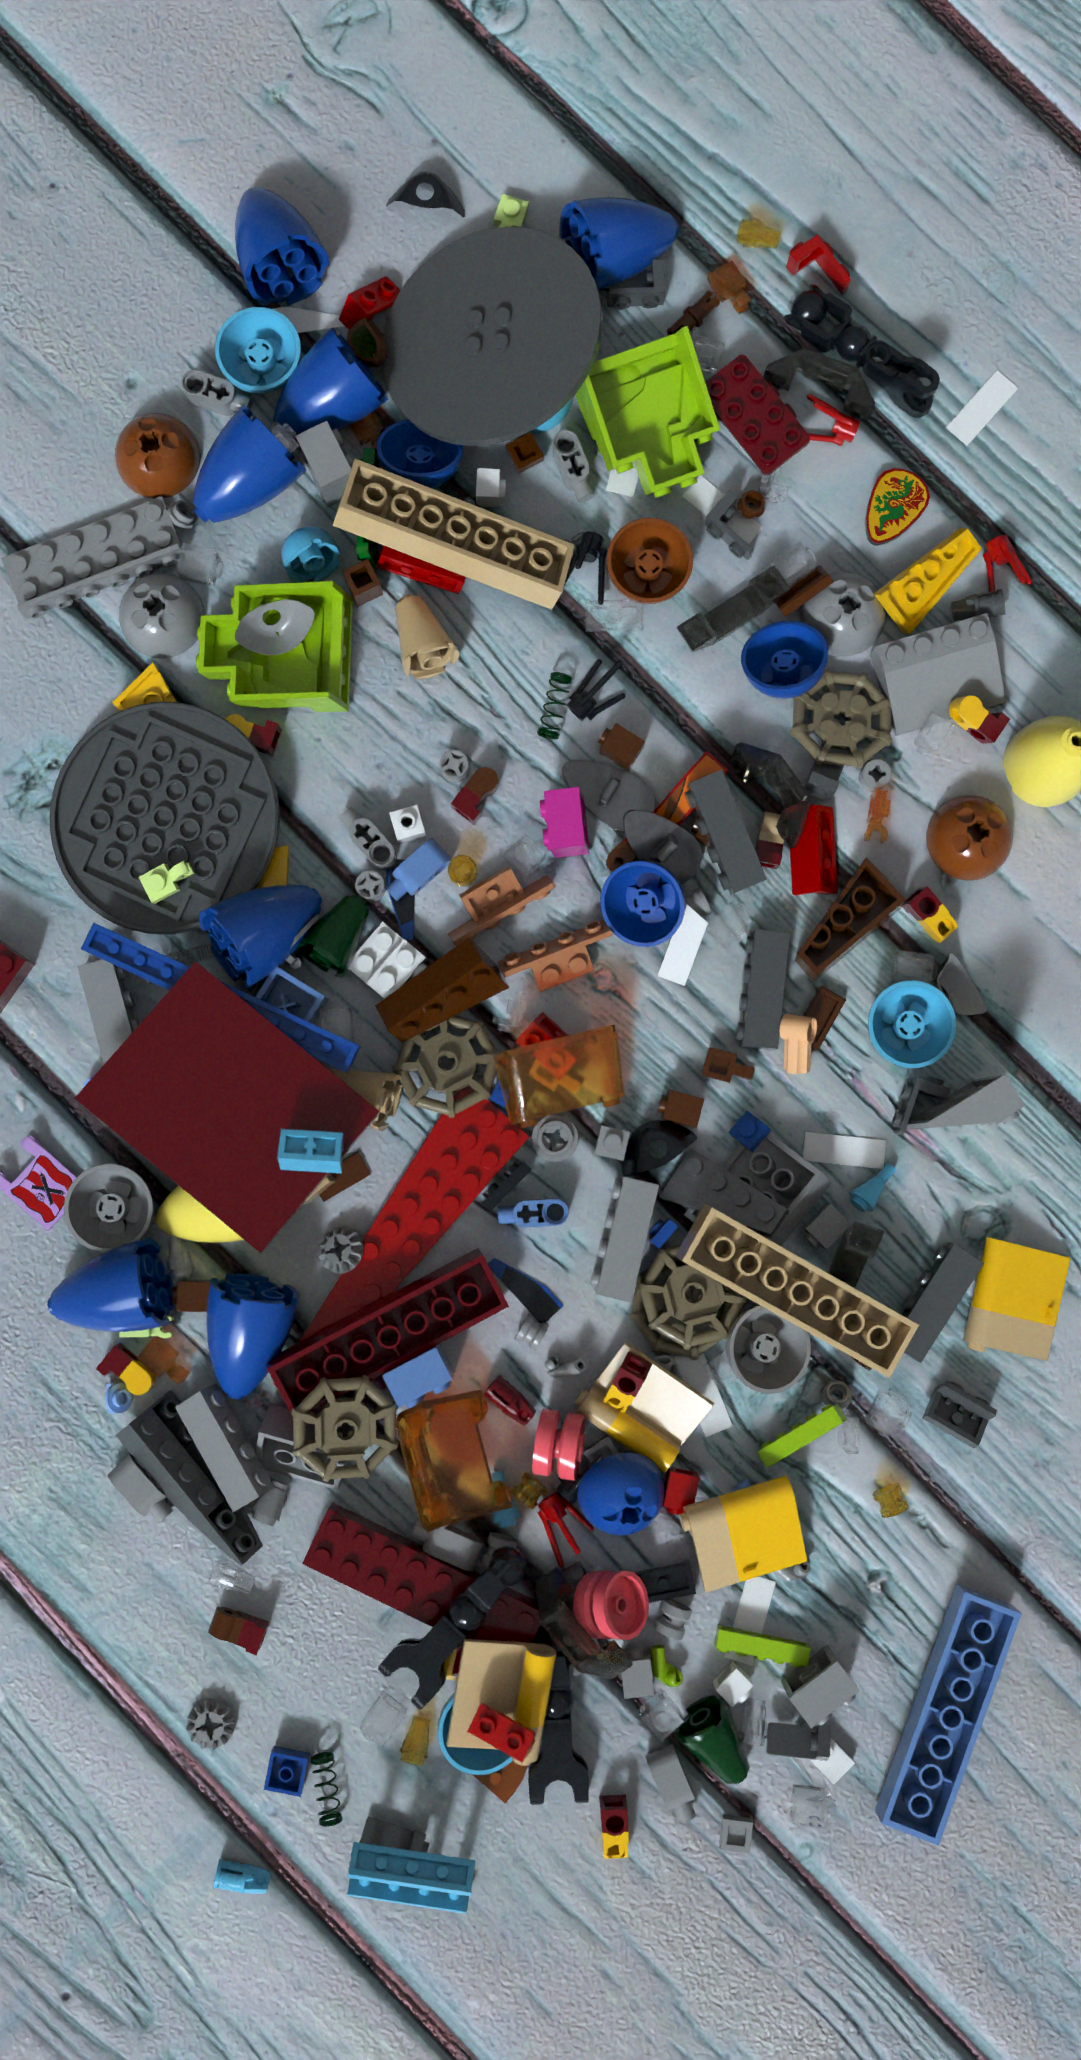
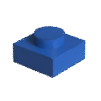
[728,1111,771,1153]
[648,1218,678,1249]

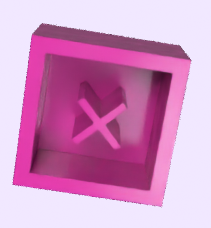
[540,787,590,858]

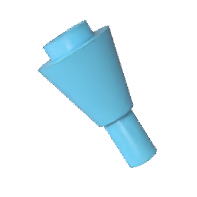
[850,1163,896,1212]
[492,1471,522,1528]

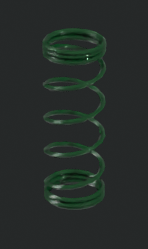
[537,672,573,740]
[310,1752,343,1827]

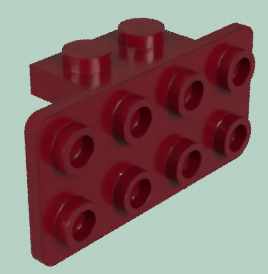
[705,354,810,475]

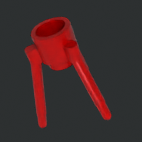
[807,394,860,446]
[983,535,1032,591]
[537,1492,594,1568]

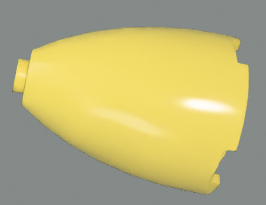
[1003,716,1081,807]
[156,1186,244,1243]

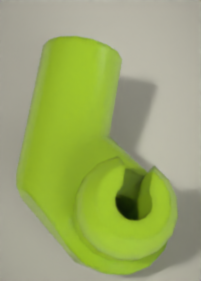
[650,1645,683,1687]

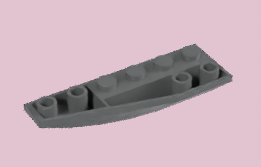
[116,1390,263,1566]

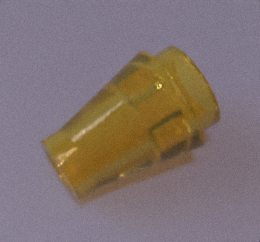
[737,217,781,249]
[399,1717,431,1766]

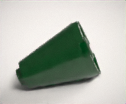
[297,894,369,978]
[674,1695,750,1784]

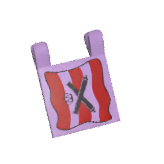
[0,1135,77,1231]

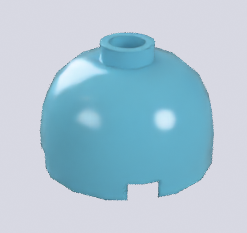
[281,526,341,583]

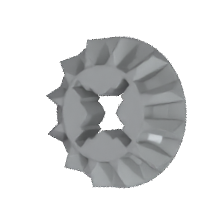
[532,1115,578,1162]
[318,1226,364,1274]
[186,1699,235,1750]

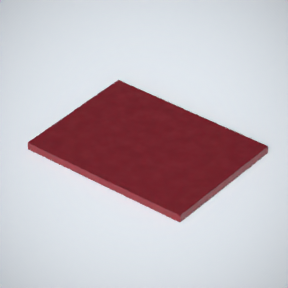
[75,961,380,1253]

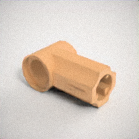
[779,1013,817,1075]

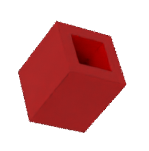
[663,1467,700,1515]

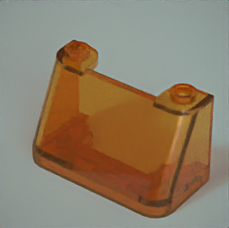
[493,1025,625,1129]
[396,1390,513,1531]

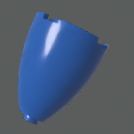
[235,187,329,306]
[559,197,679,290]
[272,327,389,443]
[192,404,307,523]
[199,885,322,989]
[48,1238,175,1332]
[206,1274,300,1399]

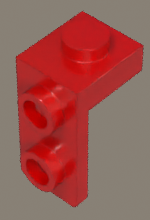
[786,234,851,295]
[338,276,401,330]

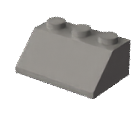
[255,1403,354,1490]

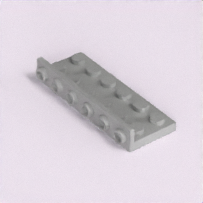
[1,496,186,619]

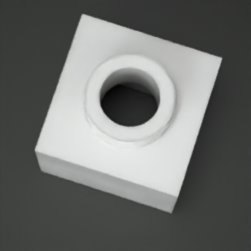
[476,468,506,507]
[389,805,426,844]
[712,1660,754,1707]

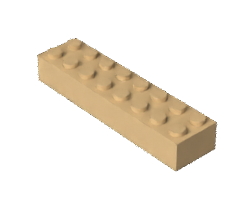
[332,459,575,610]
[675,1203,919,1378]

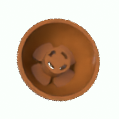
[115,413,200,499]
[607,518,693,604]
[926,795,1013,881]

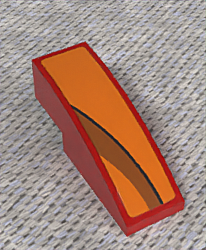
[653,751,728,826]

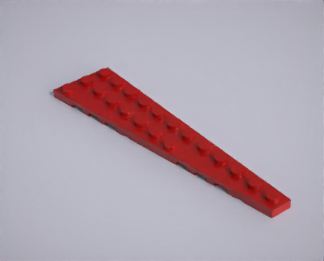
[273,1086,529,1386]

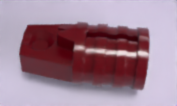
[483,1375,536,1426]

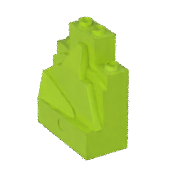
[575,326,720,498]
[196,581,353,712]

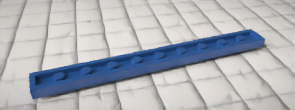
[81,922,361,1073]

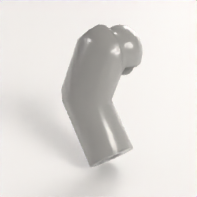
[545,1356,587,1378]
[775,1561,811,1581]

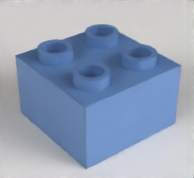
[255,967,330,1024]
[382,1344,455,1409]

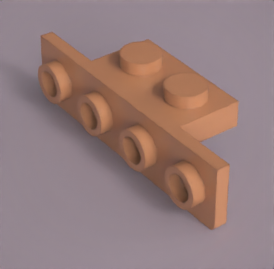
[448,866,555,946]
[498,920,613,992]

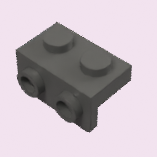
[922,1381,997,1449]

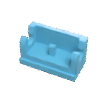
[278,1129,344,1174]

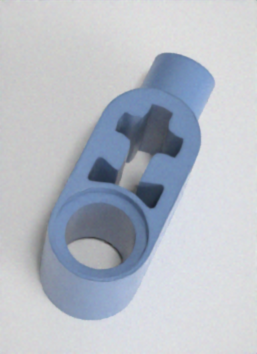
[385,838,452,901]
[497,1198,569,1228]

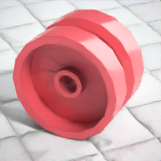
[532,1408,585,1481]
[573,1570,649,1640]

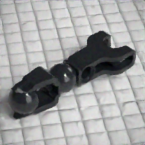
[784,284,940,418]
[378,1546,527,1710]
[528,1617,589,1805]

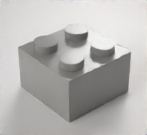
[296,421,353,507]
[781,1645,859,1728]

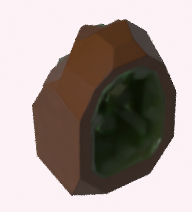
[346,317,387,367]

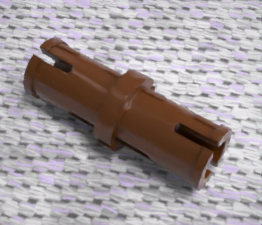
[667,290,720,336]

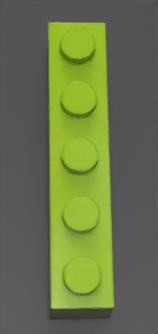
[757,1403,847,1468]
[714,1625,811,1668]

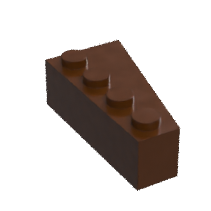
[795,857,905,982]
[375,937,510,1043]

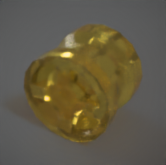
[448,855,477,887]
[510,1472,548,1510]
[872,1483,909,1518]

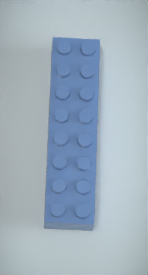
[875,1584,1021,1846]

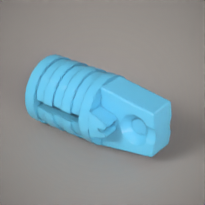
[213,1859,270,1894]

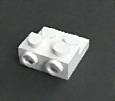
[349,921,427,999]

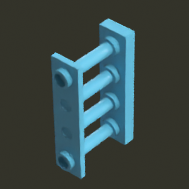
[347,1842,475,1914]

